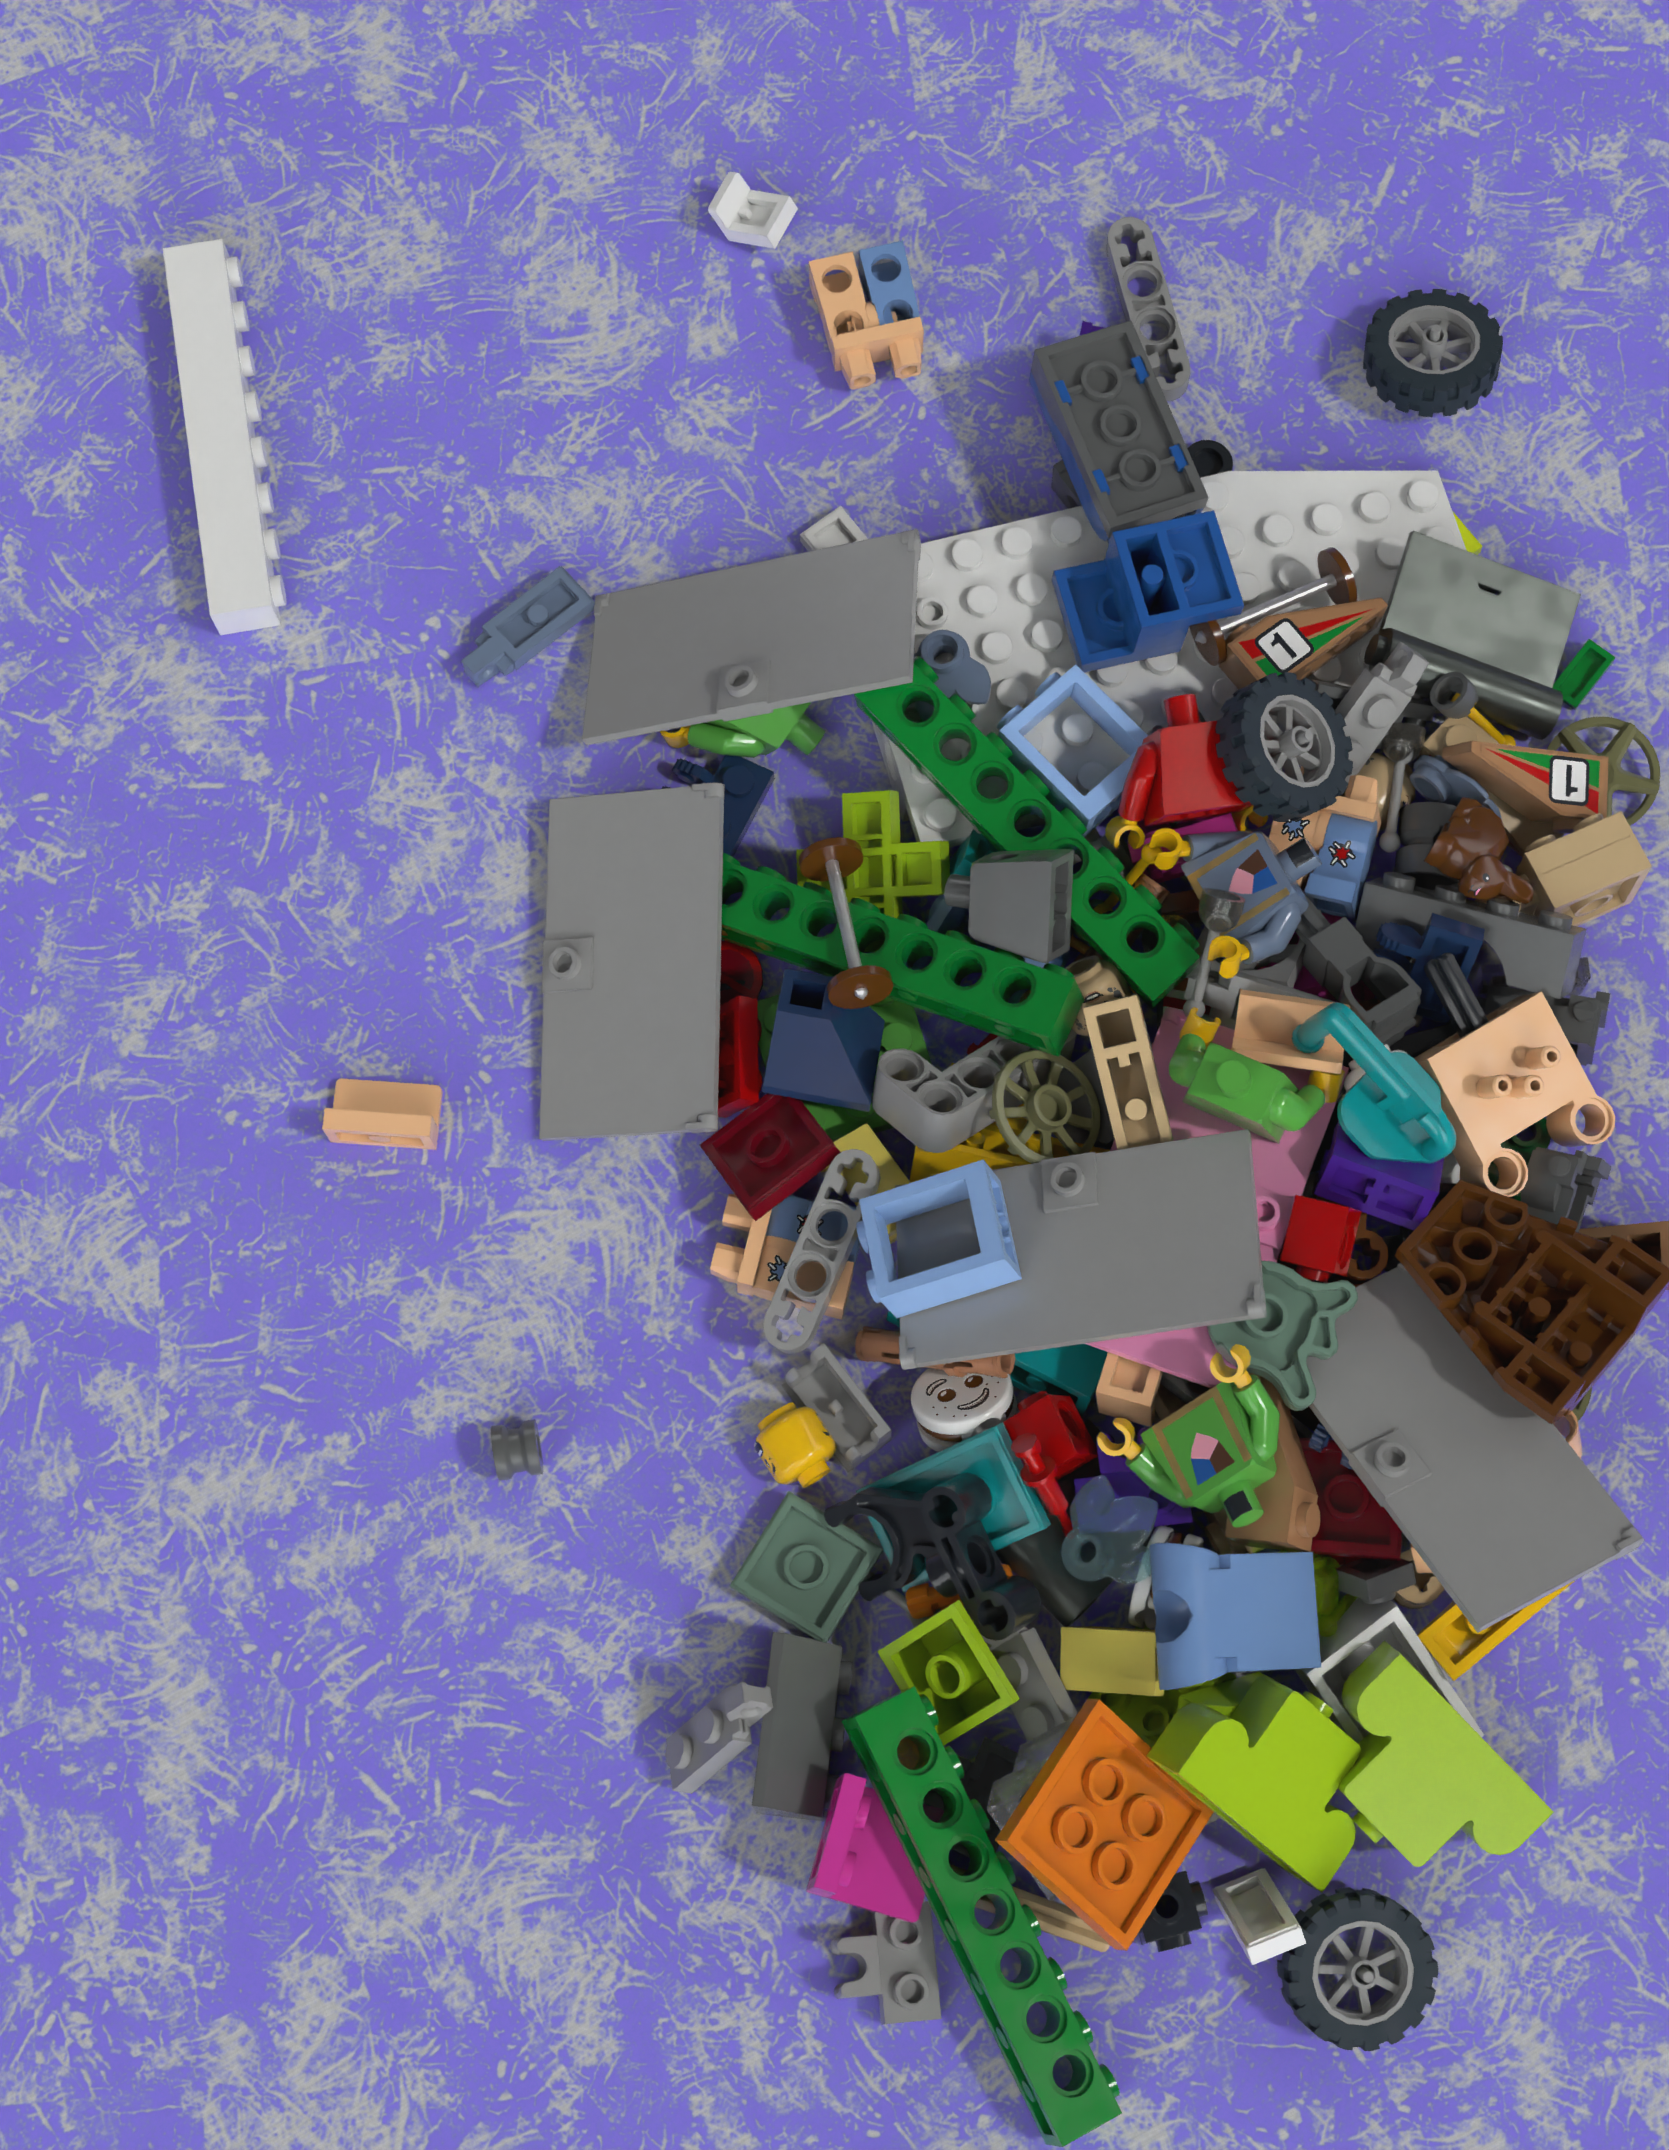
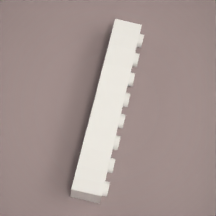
[163,239,287,635]

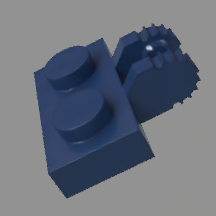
[662,755,775,857]
[1371,913,1485,1024]

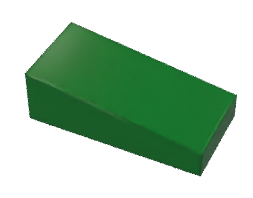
[1552,639,1615,710]

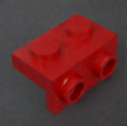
[718,996,762,1118]

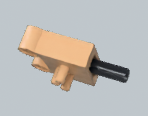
[1414,952,1615,1197]

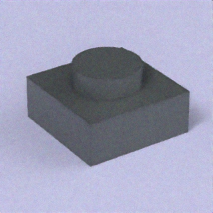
[1334,1558,1416,1604]

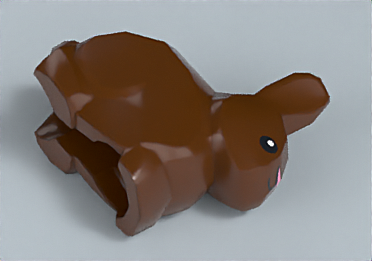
[1424,797,1534,904]

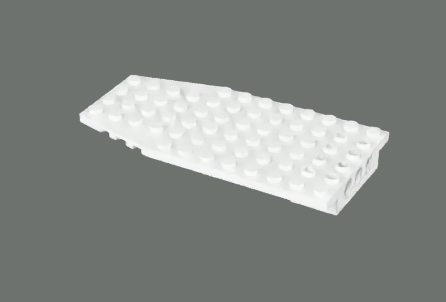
[872,470,1467,848]

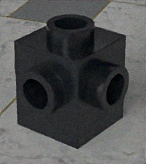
[1138,1871,1208,1952]

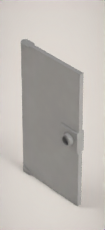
[582,529,921,745]
[539,783,725,1141]
[895,1129,1267,1370]
[1306,1263,1644,1633]

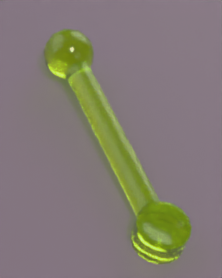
[1318,1593,1358,1637]

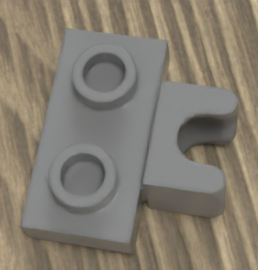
[830,1901,942,2025]

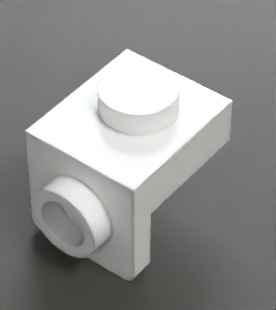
[708,171,798,249]

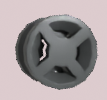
[491,1419,544,1481]

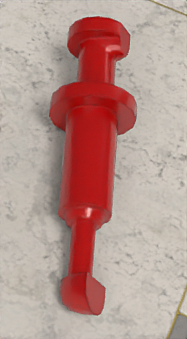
[1011,1433,1082,1541]

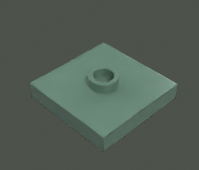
[730,1491,883,1643]

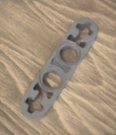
[1106,217,1191,401]
[763,1149,881,1354]

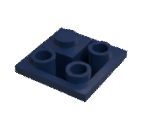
[762,968,885,1112]

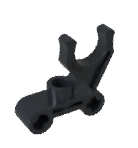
[824,1473,1041,1641]

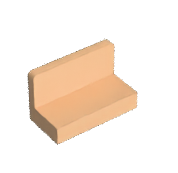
[1231,989,1350,1074]
[322,1078,443,1150]

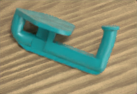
[1292,1002,1457,1164]

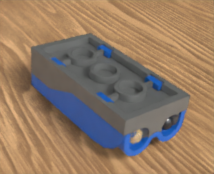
[1029,320,1209,545]

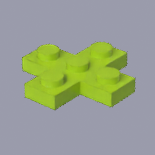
[796,790,950,952]

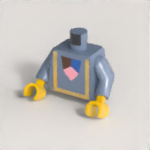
[1149,828,1322,979]

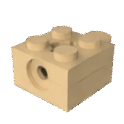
[1474,811,1652,926]

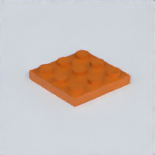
[995,1699,1213,1951]

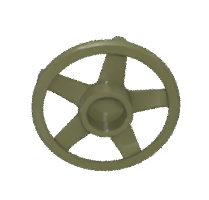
[1546,716,1660,826]

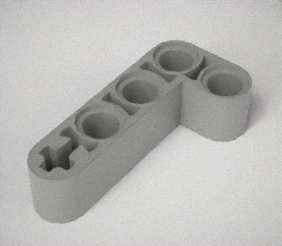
[871,1029,1077,1153]

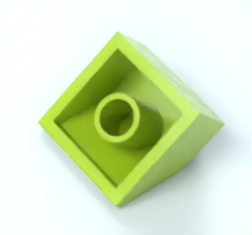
[877,1600,1020,1746]

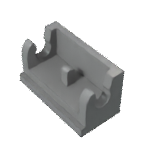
[782,1343,892,1473]

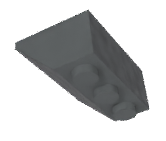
[752,1632,853,1822]

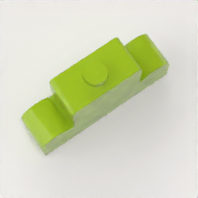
[1338,1640,1554,1867]
[1147,1676,1361,1893]

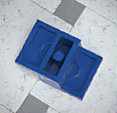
[1051,510,1244,673]

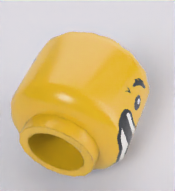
[754,1402,837,1488]

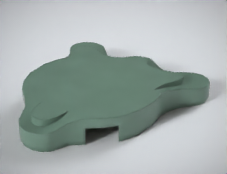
[1207,1261,1358,1411]

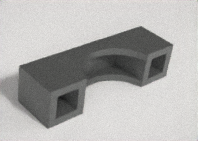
[1355,872,1587,999]

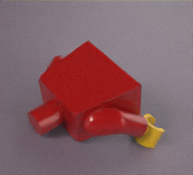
[1105,694,1268,849]

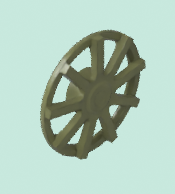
[989,1050,1100,1164]

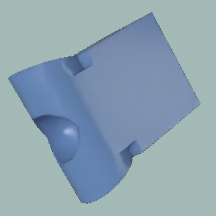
[1149,1543,1321,1690]

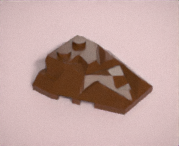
[1395,1180,1669,1425]

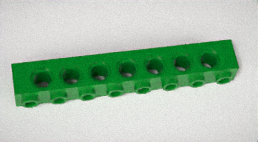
[854,656,1200,1009]
[721,853,1085,1057]
[842,1686,1122,2147]

